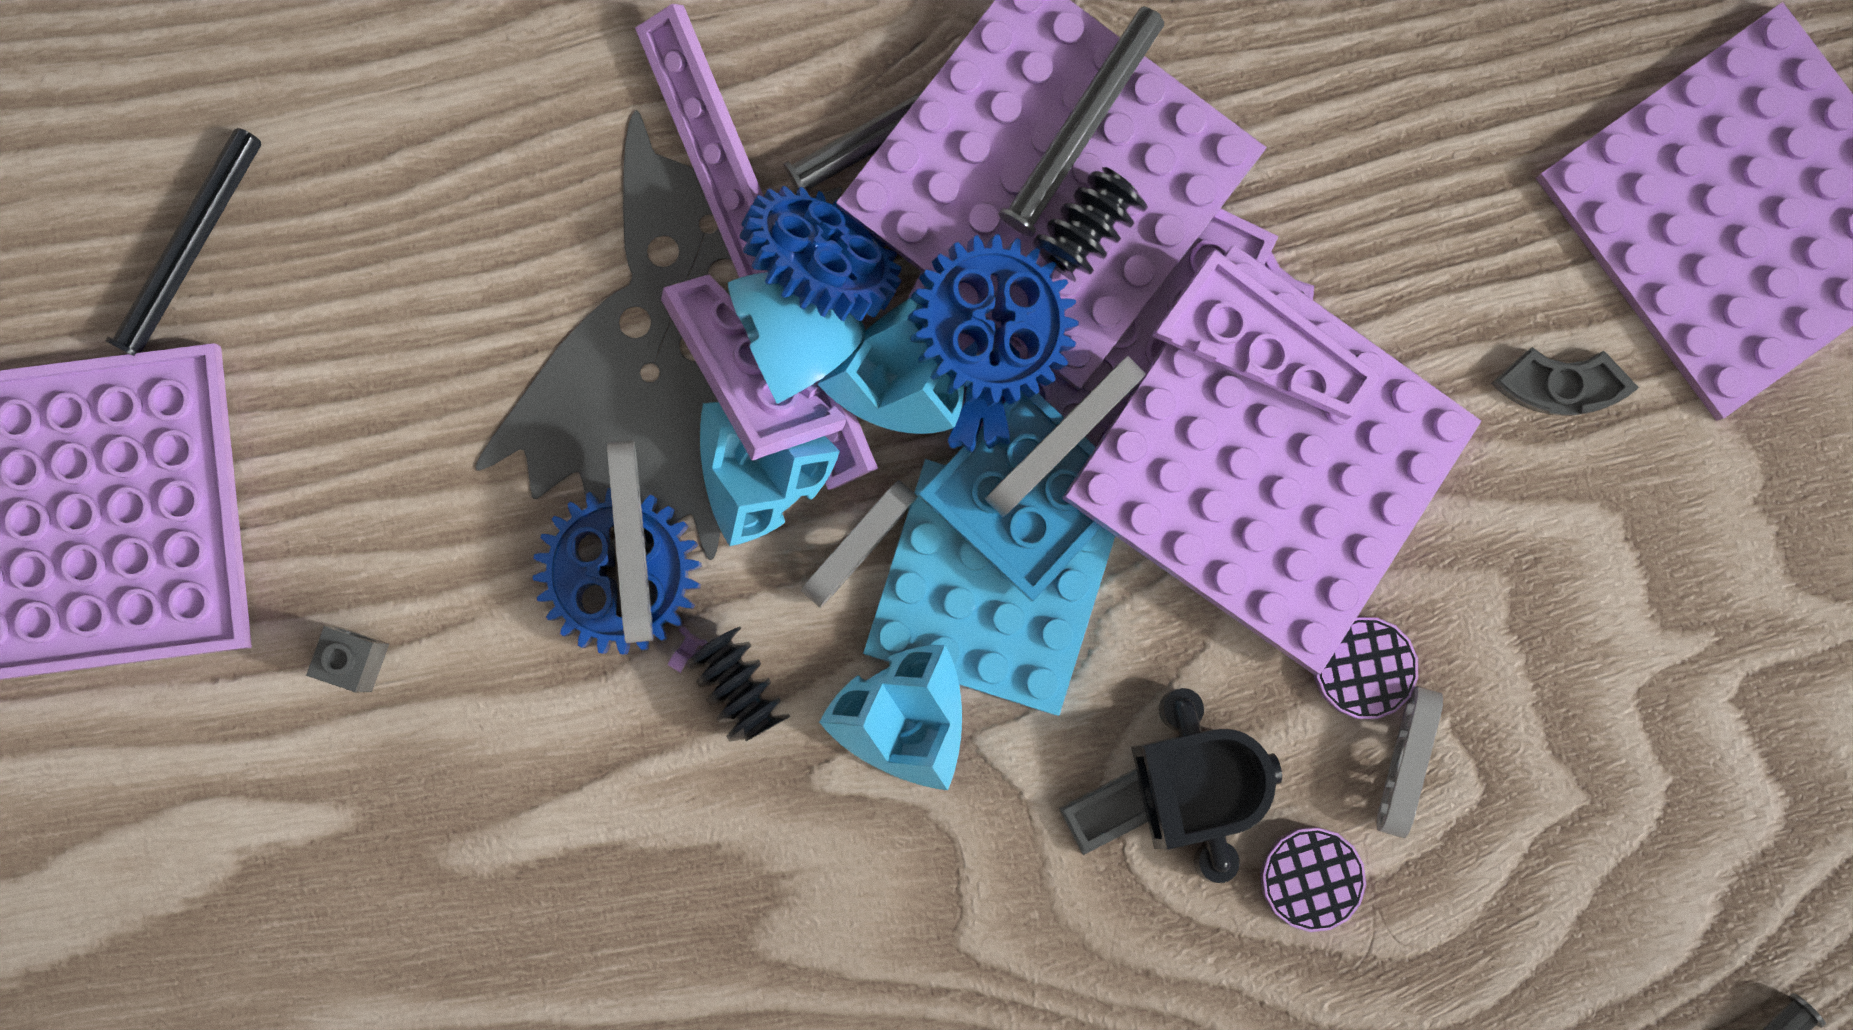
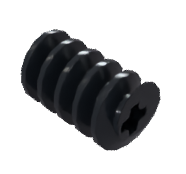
[1033,167,1148,282]
[686,626,790,742]

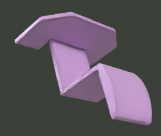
[668,626,708,673]

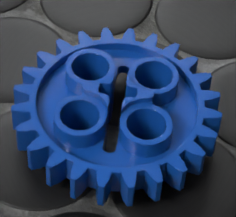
[739,186,902,321]
[908,234,1079,407]
[532,488,702,655]

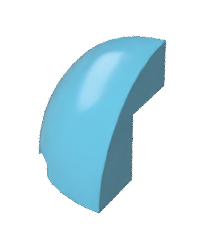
[728,272,865,404]
[817,298,964,434]
[700,402,840,546]
[819,645,962,790]

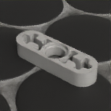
[801,480,918,608]
[1377,686,1443,838]

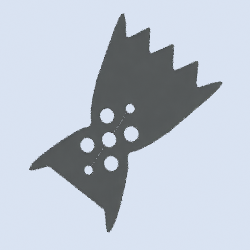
[476,110,842,561]

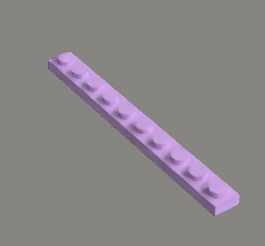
[635,4,878,490]

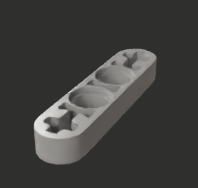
[985,355,1146,517]
[607,440,653,643]

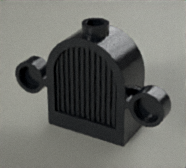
[1131,688,1282,883]

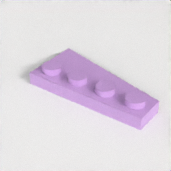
[1151,249,1381,420]
[661,274,847,460]

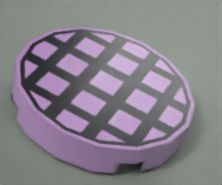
[1314,618,1418,719]
[1260,827,1366,932]

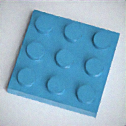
[918,390,1102,601]

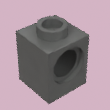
[306,626,389,693]

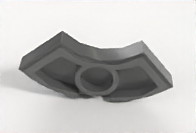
[1491,347,1639,416]

